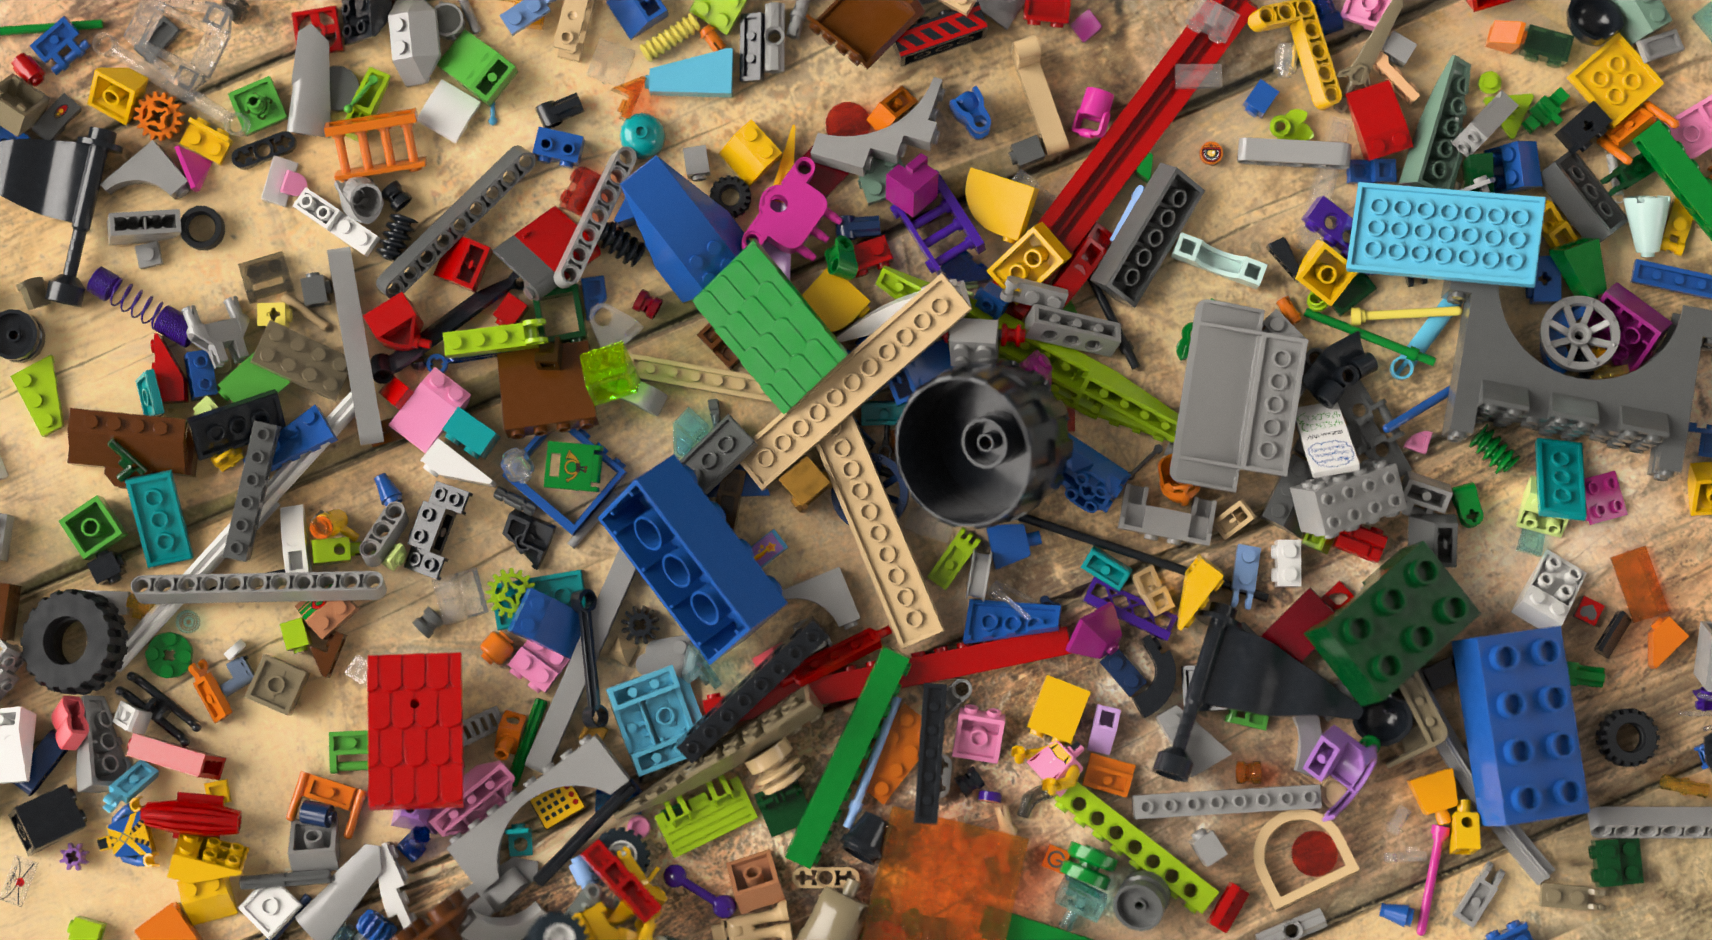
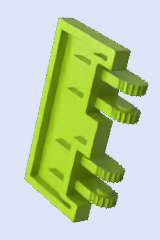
[654,774,758,858]

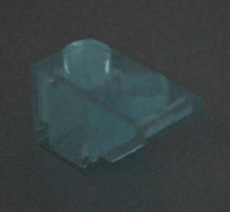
[673,407,710,460]

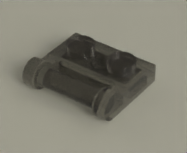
[238,251,295,304]

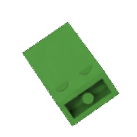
[437,29,518,107]

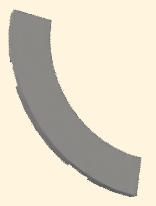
[1292,716,1322,779]

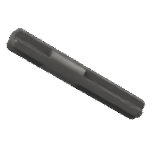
[239,869,332,890]

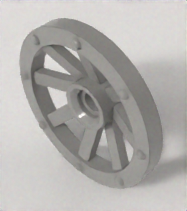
[1539,296,1620,372]

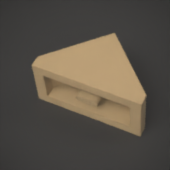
[1213,499,1257,540]

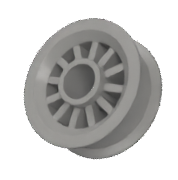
[966,549,992,602]

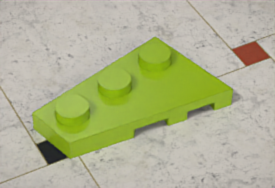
[11,355,64,437]

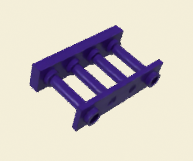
[889,170,986,276]

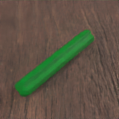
[510,698,547,787]

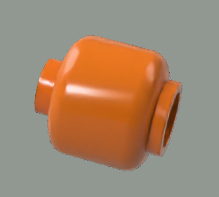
[480,631,515,665]

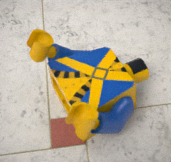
[97,796,160,867]

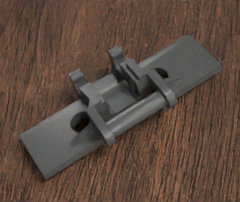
[1338,380,1412,477]

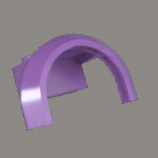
[1303,724,1378,822]

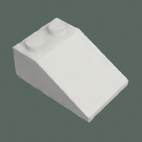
[421,438,498,488]

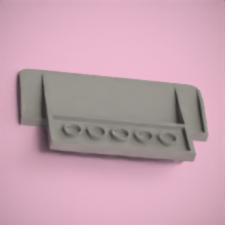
[1170,299,1308,493]

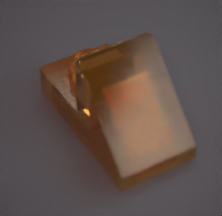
[611,76,647,121]

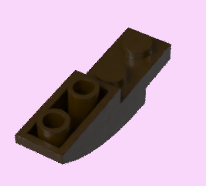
[716,469,747,533]

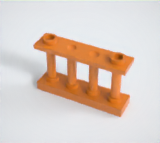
[324,108,427,182]

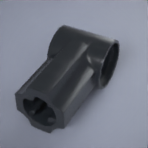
[535,92,585,129]

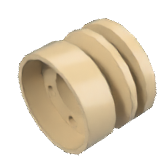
[744,737,806,795]

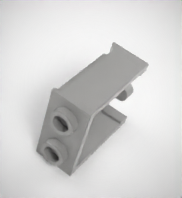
[1452,90,1519,157]

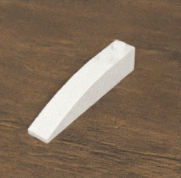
[836,279,971,342]

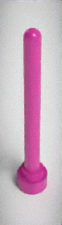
[1417,824,1451,936]

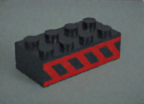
[893,2,988,67]

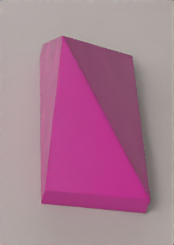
[174,145,213,192]

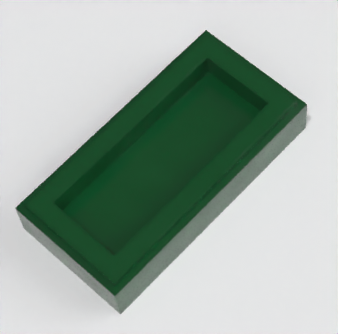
[1332,273,1377,317]

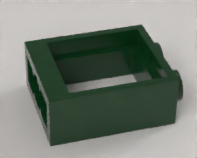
[533,283,588,343]

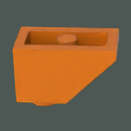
[866,86,918,131]
[1648,616,1689,669]

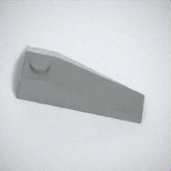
[76,695,131,793]

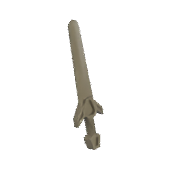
[1333,0,1404,113]

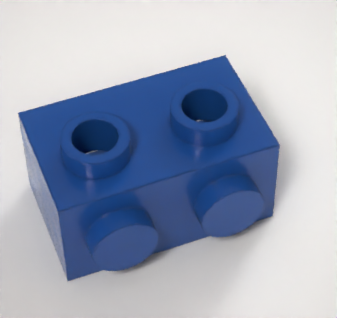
[532,127,585,169]

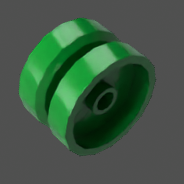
[1060,841,1119,891]

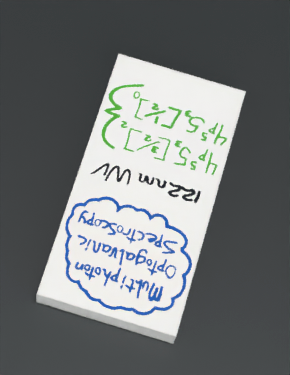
[1295,402,1360,478]

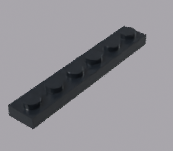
[914,683,947,825]

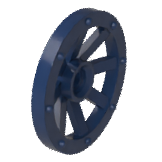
[831,453,909,525]

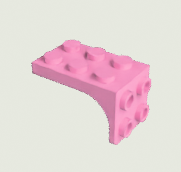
[1665,95,1712,159]

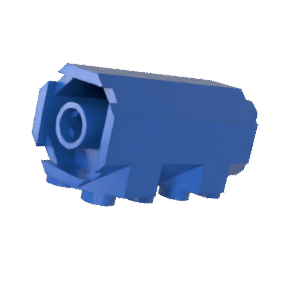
[1061,433,1131,513]

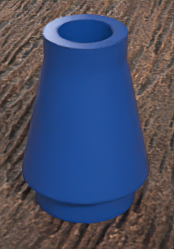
[374,473,403,507]
[1379,903,1415,927]

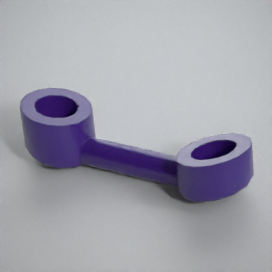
[663,865,737,918]

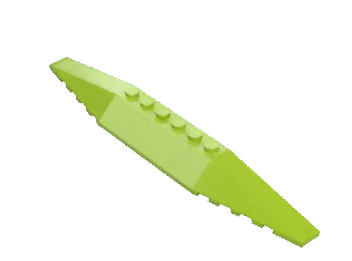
[875,265,1178,443]

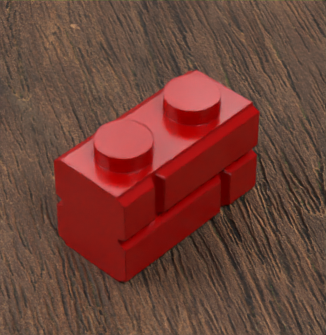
[1332,524,1388,564]

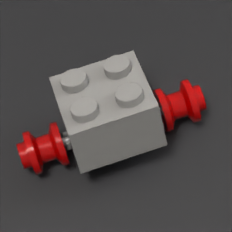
[940,318,1026,366]

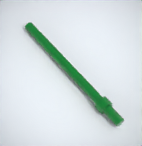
[0,19,104,36]
[1304,308,1436,366]

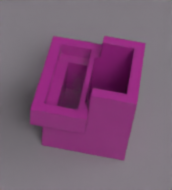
[886,153,939,217]

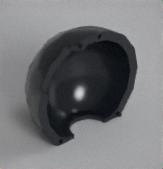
[1566,0,1624,46]
[1353,692,1412,747]

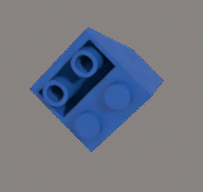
[606,0,669,40]
[1484,141,1543,194]

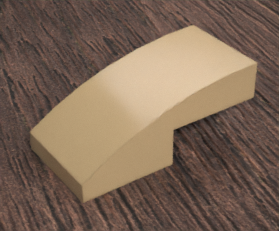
[1130,565,1175,616]

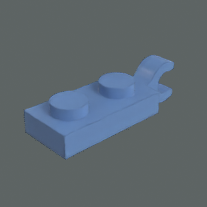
[499,0,556,36]

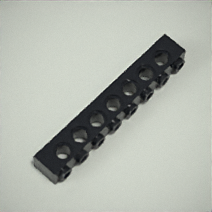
[676,615,829,764]

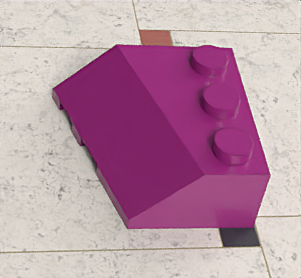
[1587,282,1673,375]

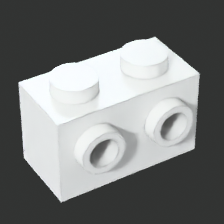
[1271,540,1301,587]

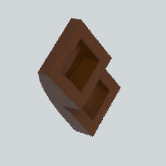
[697,323,740,370]

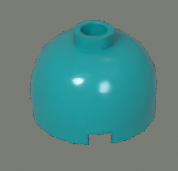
[619,113,666,160]

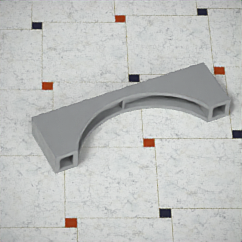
[446,733,631,893]

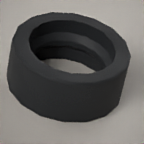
[181,206,225,250]

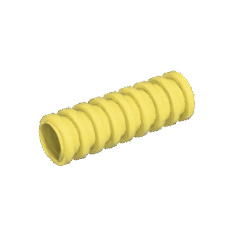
[640,13,701,62]

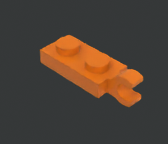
[188,659,233,723]

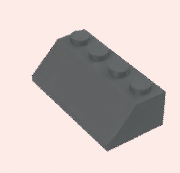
[1541,151,1628,242]

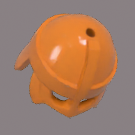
[1158,454,1201,507]

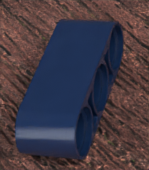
[13,729,68,796]

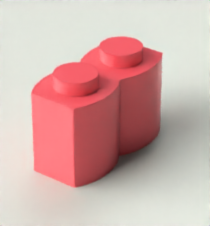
[51,695,89,751]

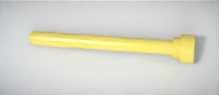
[1351,306,1463,326]

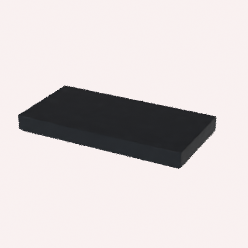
[187,389,286,461]

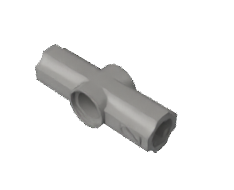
[764,2,785,74]
[1255,908,1328,940]

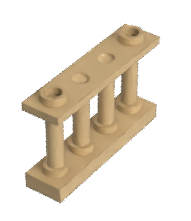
[553,0,596,63]

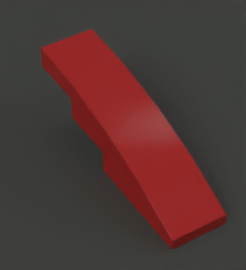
[580,839,663,924]

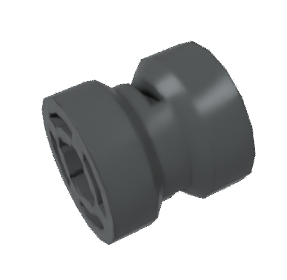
[412,606,445,638]

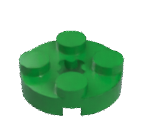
[145,632,193,678]

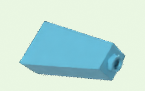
[645,48,734,98]

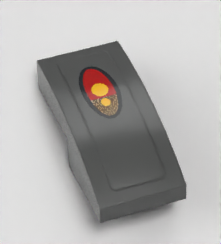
[32,93,81,140]

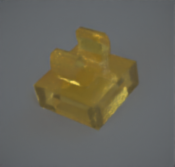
[126,593,155,620]

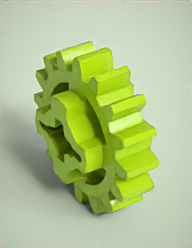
[485,568,535,618]

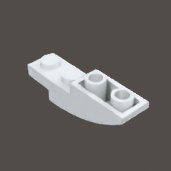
[293,187,381,257]
[280,504,312,589]
[378,842,417,929]

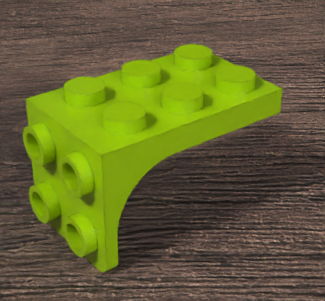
[689,0,748,35]

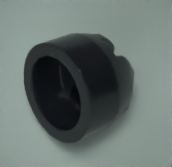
[410,354,428,371]

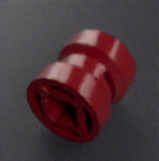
[632,289,663,320]

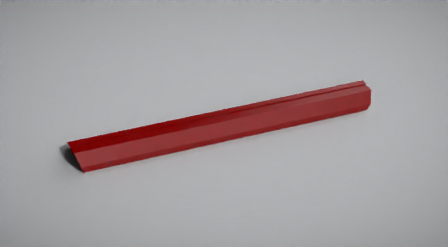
[993,0,1258,321]

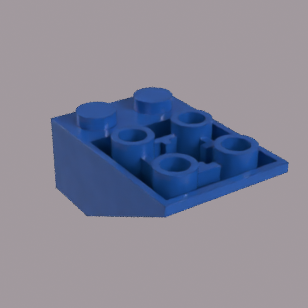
[888,340,955,407]

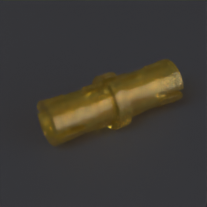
[1660,774,1710,798]

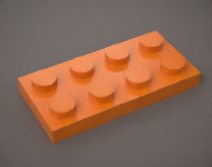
[853,703,921,805]

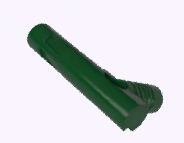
[107,438,148,482]

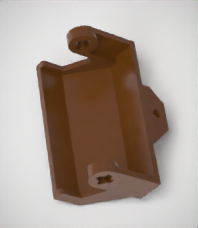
[67,408,198,489]

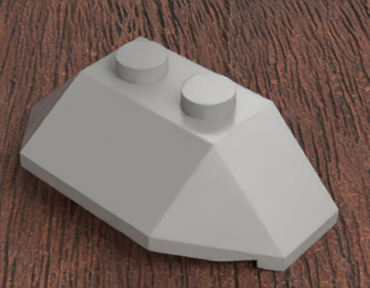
[388,0,441,87]

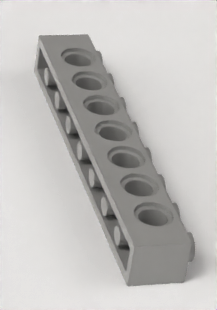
[1132,784,1322,819]

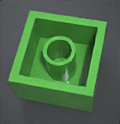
[59,495,128,561]

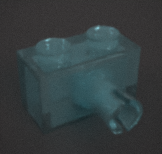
[1055,874,1107,931]

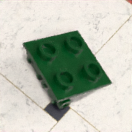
[754,778,808,837]

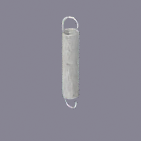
[1605,150,1624,203]

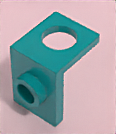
[505,823,533,857]

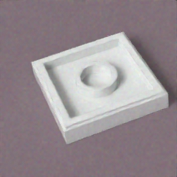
[238,873,303,940]

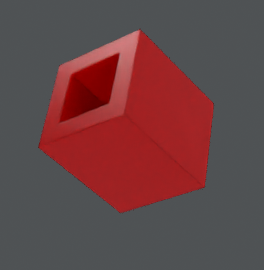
[493,292,530,326]

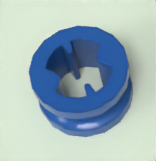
[426,354,448,373]

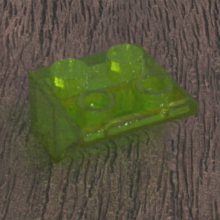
[580,341,641,406]

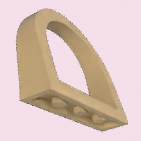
[1254,809,1361,912]

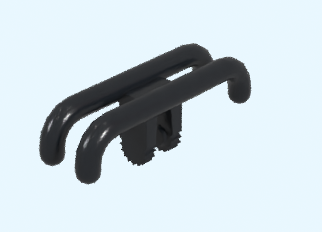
[115,672,202,747]

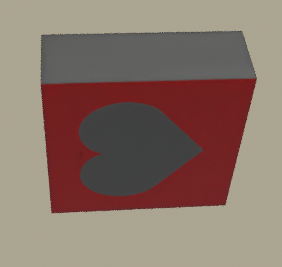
[1573,596,1605,627]

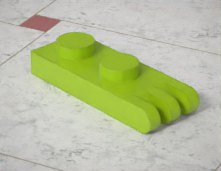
[927,527,981,591]

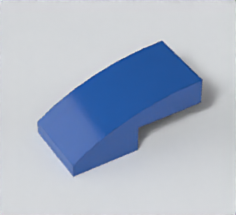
[1346,159,1397,184]

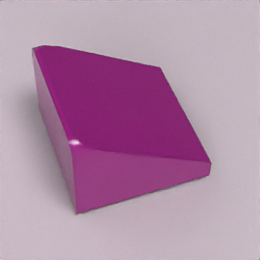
[1070,9,1102,43]

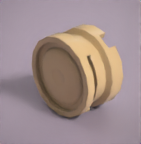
[1320,777,1350,808]

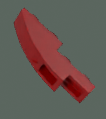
[1051,222,1112,308]

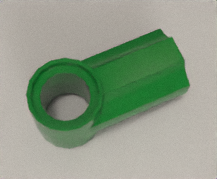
[1567,661,1605,688]

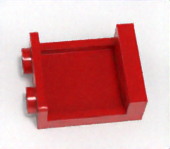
[1023,0,1071,28]

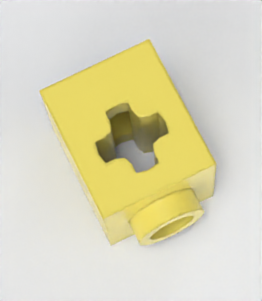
[257,303,293,329]

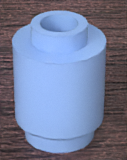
[568,855,599,890]

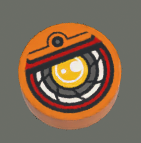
[1199,141,1223,165]

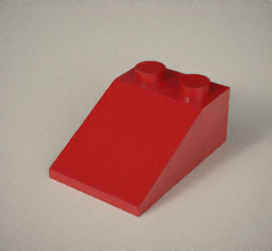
[1345,80,1413,161]

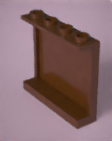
[805,0,926,70]
[497,340,599,440]

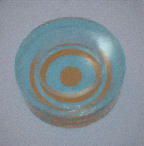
[176,610,200,633]

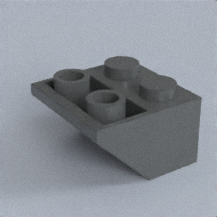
[1408,514,1458,567]

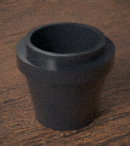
[840,812,892,865]

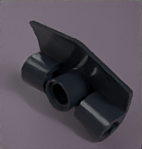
[1302,331,1378,409]

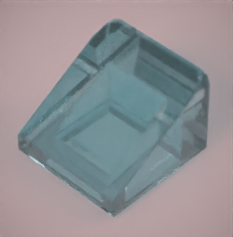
[1516,528,1545,557]

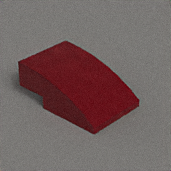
[1260,587,1335,663]

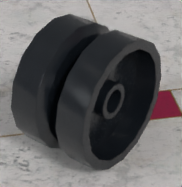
[0,309,45,363]

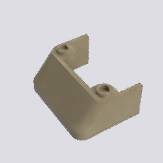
[1386,671,1448,769]

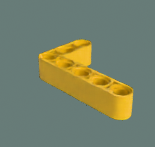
[1248,0,1342,110]

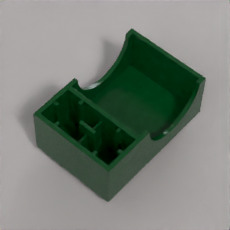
[1304,540,1481,706]

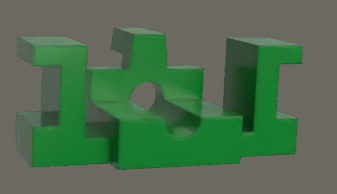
[1521,86,1570,134]

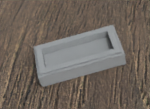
[1636,29,1685,64]

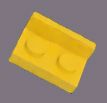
[179,117,234,166]

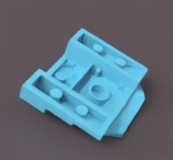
[606,665,702,777]

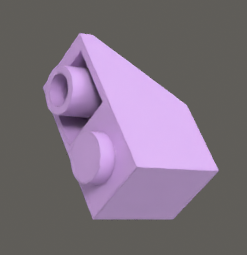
[1087,705,1121,755]

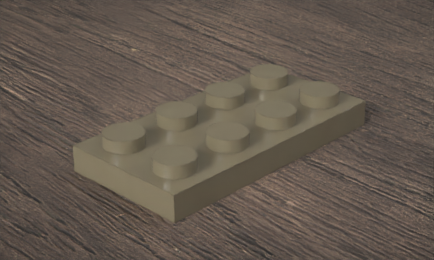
[250,320,348,402]

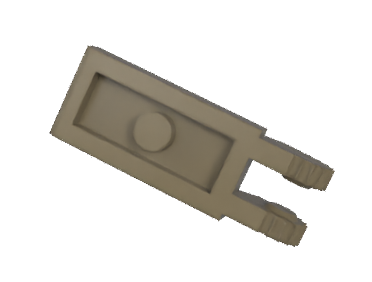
[1539,883,1607,911]

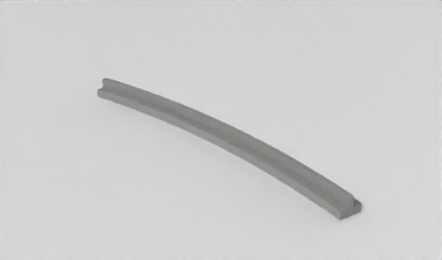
[1360,586,1555,885]

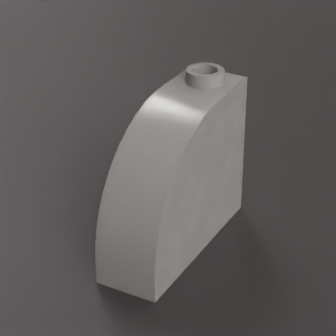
[107,209,182,245]

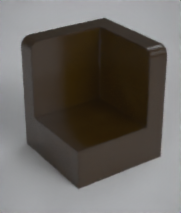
[534,336,563,370]

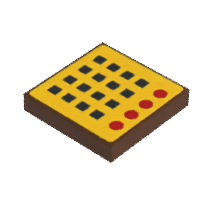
[529,786,586,831]

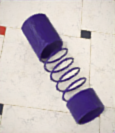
[87,266,192,348]

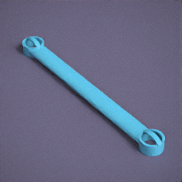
[1389,299,1463,380]

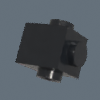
[87,550,127,585]

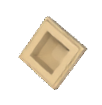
[607,635,639,667]

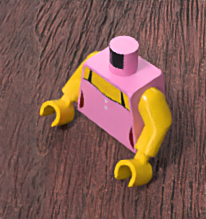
[1011,739,1085,797]

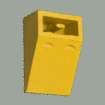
[1177,554,1224,631]
[167,833,250,883]

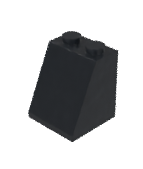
[8,784,87,857]

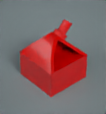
[363,292,432,351]

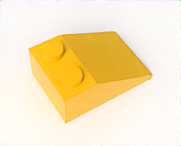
[987,222,1072,305]

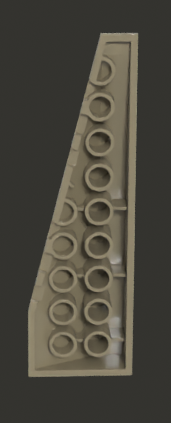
[614,684,824,820]

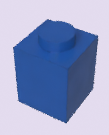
[1243,79,1279,118]

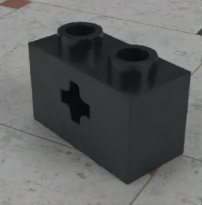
[1554,101,1612,155]

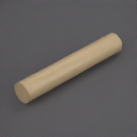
[281,292,330,331]

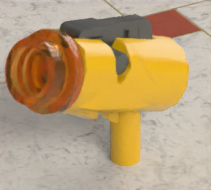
[310,509,360,542]

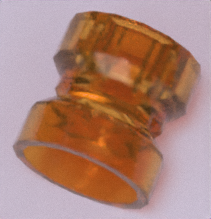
[1236,761,1261,784]

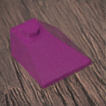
[1066,602,1122,659]

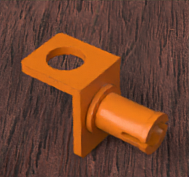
[494,710,527,760]

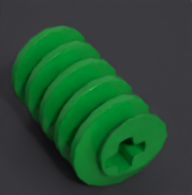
[1469,424,1521,474]

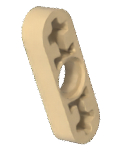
[792,867,860,888]

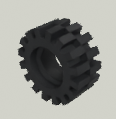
[710,175,751,218]

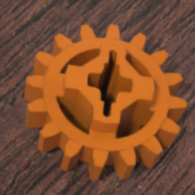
[134,91,185,141]

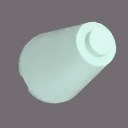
[1624,195,1671,257]

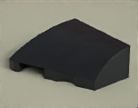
[502,509,557,570]

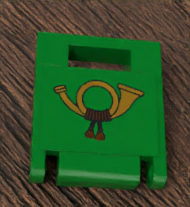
[543,441,604,493]

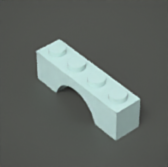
[1171,232,1268,290]

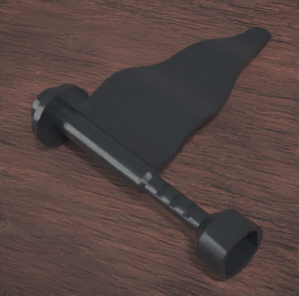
[0,127,123,307]
[1152,602,1363,783]

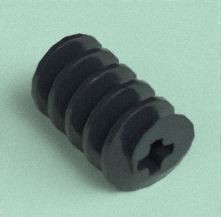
[376,214,419,262]
[597,221,646,267]

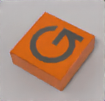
[1041,844,1070,874]

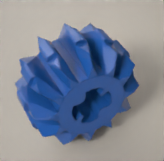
[356,909,397,940]

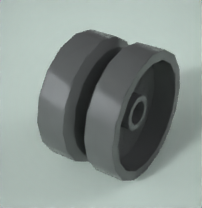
[1113,870,1171,931]

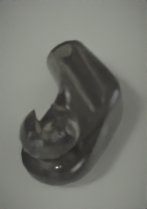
[1017,784,1054,819]

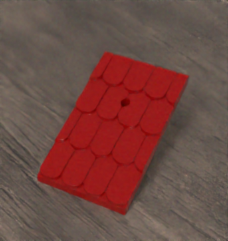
[367,652,464,811]

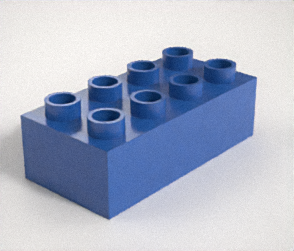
[598,454,788,665]
[1451,626,1590,826]

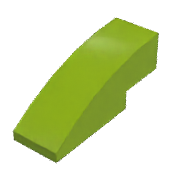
[345,66,391,142]

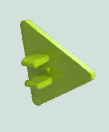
[1483,93,1534,139]

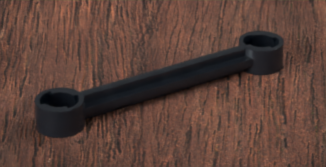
[570,589,609,729]

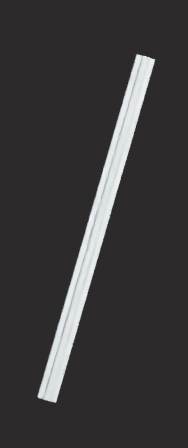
[117,391,355,673]

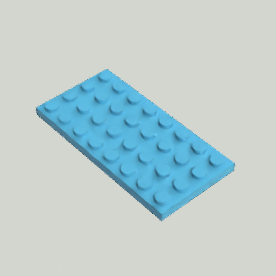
[1346,182,1546,288]

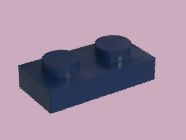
[1099,649,1147,697]

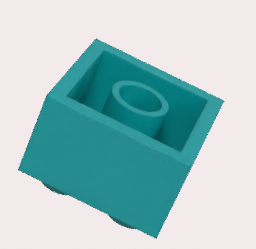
[442,407,501,460]

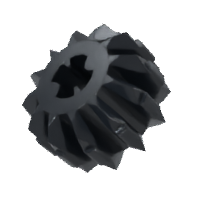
[621,606,660,645]

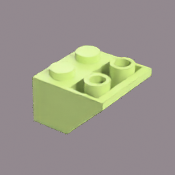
[1516,475,1569,538]

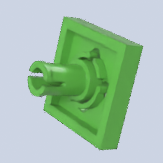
[228,76,288,136]

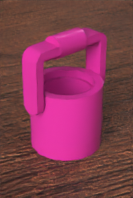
[1072,87,1115,139]

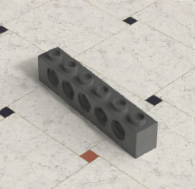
[223,420,281,562]

